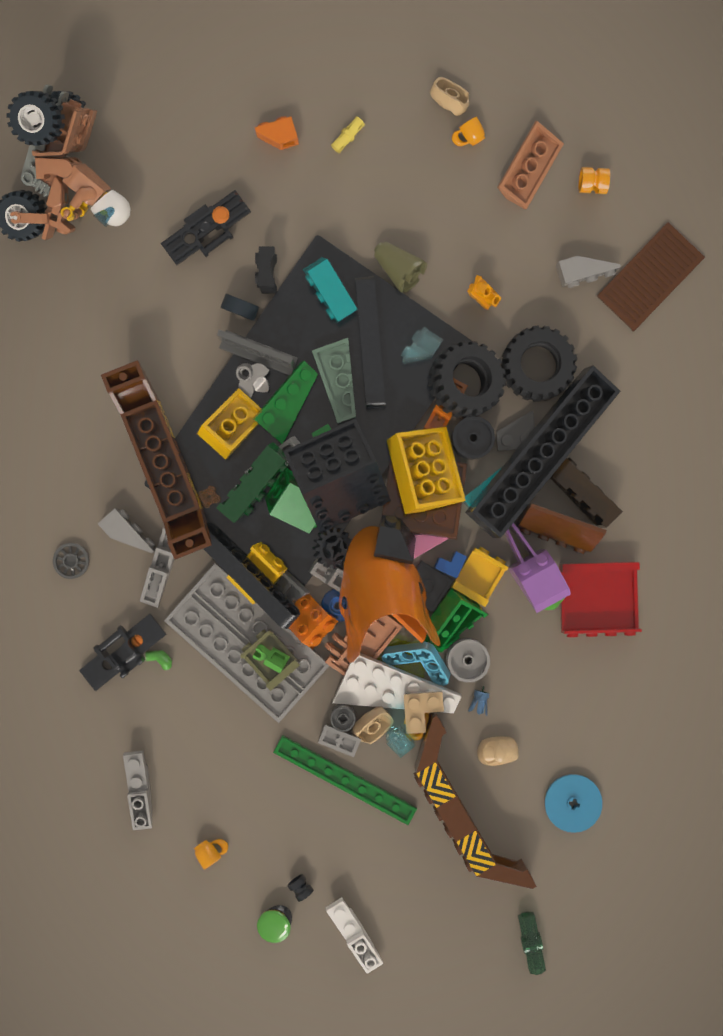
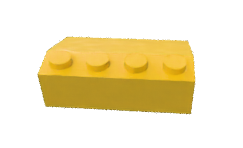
[386,427,466,514]

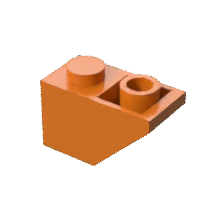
[254,116,299,150]

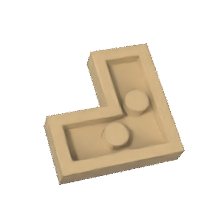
[404,691,444,734]

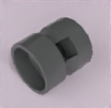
[330,704,356,732]

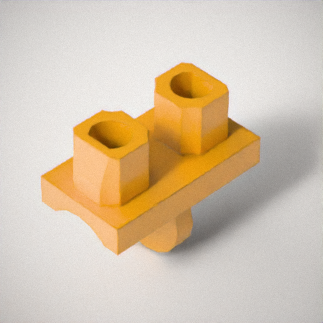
[467,275,501,310]

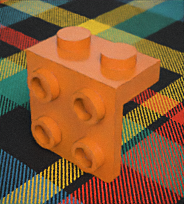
[289,594,339,649]

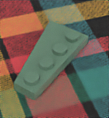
[312,338,356,424]

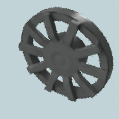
[53,543,89,579]

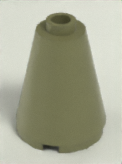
[374,242,427,293]

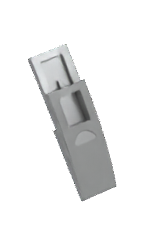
[123,750,153,830]

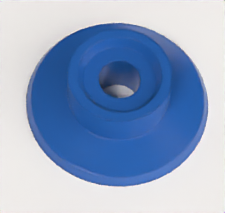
[321,589,348,622]

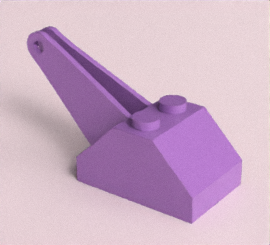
[505,523,571,613]

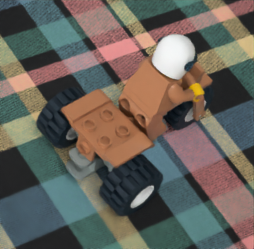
[0,84,131,242]

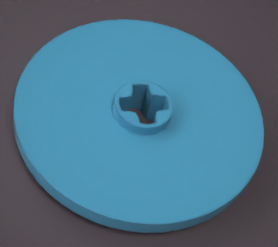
[544,774,603,833]

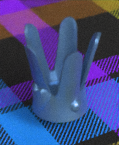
[468,686,490,716]

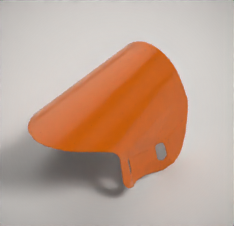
[339,526,440,663]

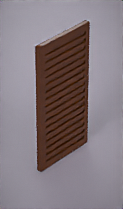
[597,222,705,332]

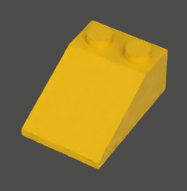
[197,388,262,460]

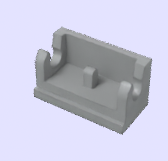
[318,724,361,757]

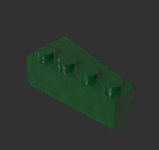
[216,442,289,523]

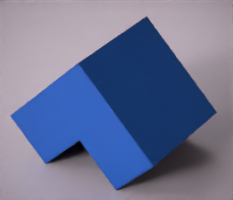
[434,551,467,578]

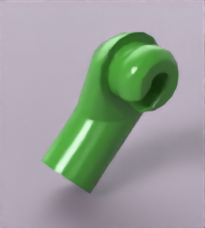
[145,650,172,670]

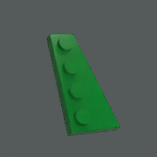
[253,361,318,444]

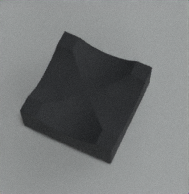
[255,246,277,294]

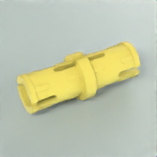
[331,116,365,154]

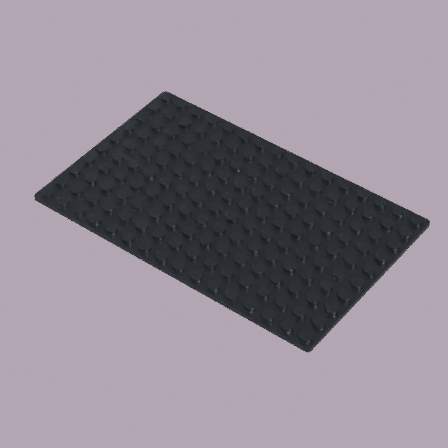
[144,235,472,587]

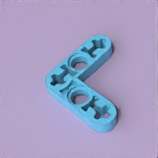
[382,642,450,686]

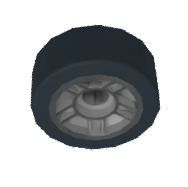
[221,294,259,321]

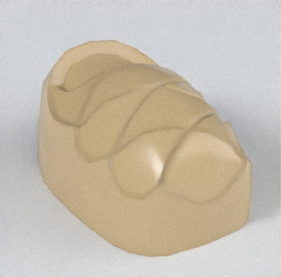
[430,77,469,116]
[351,706,394,744]
[477,736,519,766]

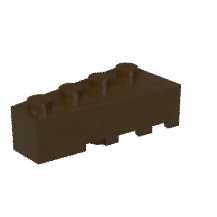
[550,457,623,528]

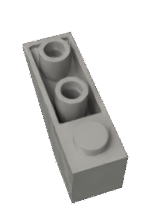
[556,256,621,288]
[98,508,156,553]

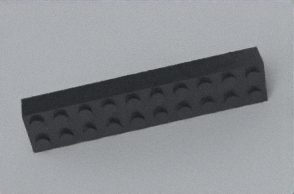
[465,365,621,538]

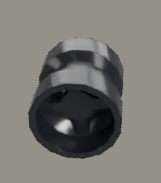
[287,874,314,902]

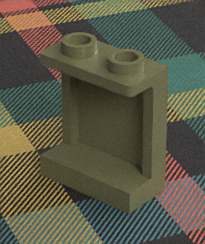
[240,629,301,691]

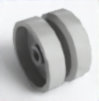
[446,638,490,682]

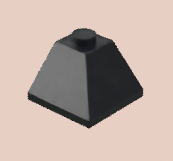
[374,515,416,565]

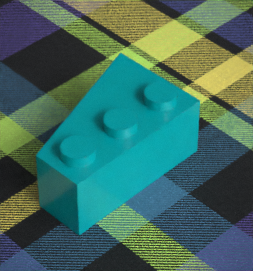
[303,257,357,322]

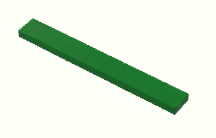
[273,735,417,825]

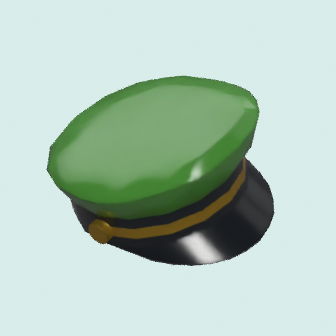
[257,905,292,943]

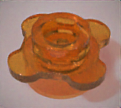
[198,486,220,508]

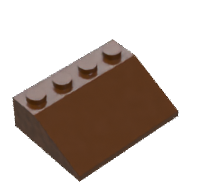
[516,504,607,554]

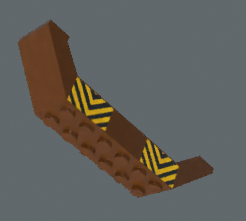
[101,360,212,560]
[413,712,537,889]

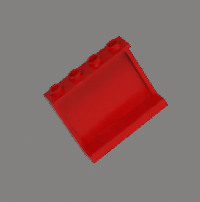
[559,562,642,637]

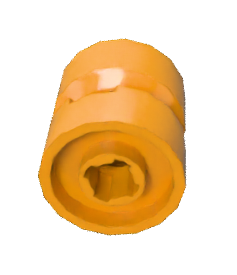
[578,167,610,194]

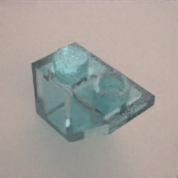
[401,327,443,364]
[386,725,416,758]

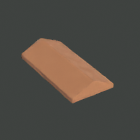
[497,121,564,209]

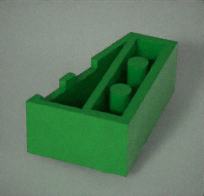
[424,589,489,653]

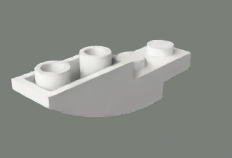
[326,897,383,974]

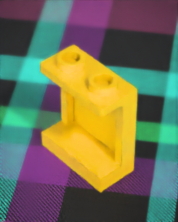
[226,542,288,604]
[451,546,509,607]

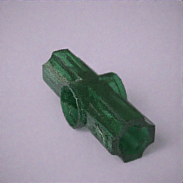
[517,911,546,975]

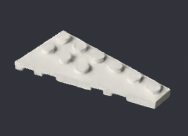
[333,653,461,713]

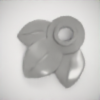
[236,363,269,399]

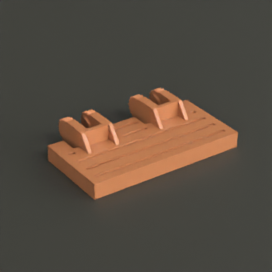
[325,615,403,676]

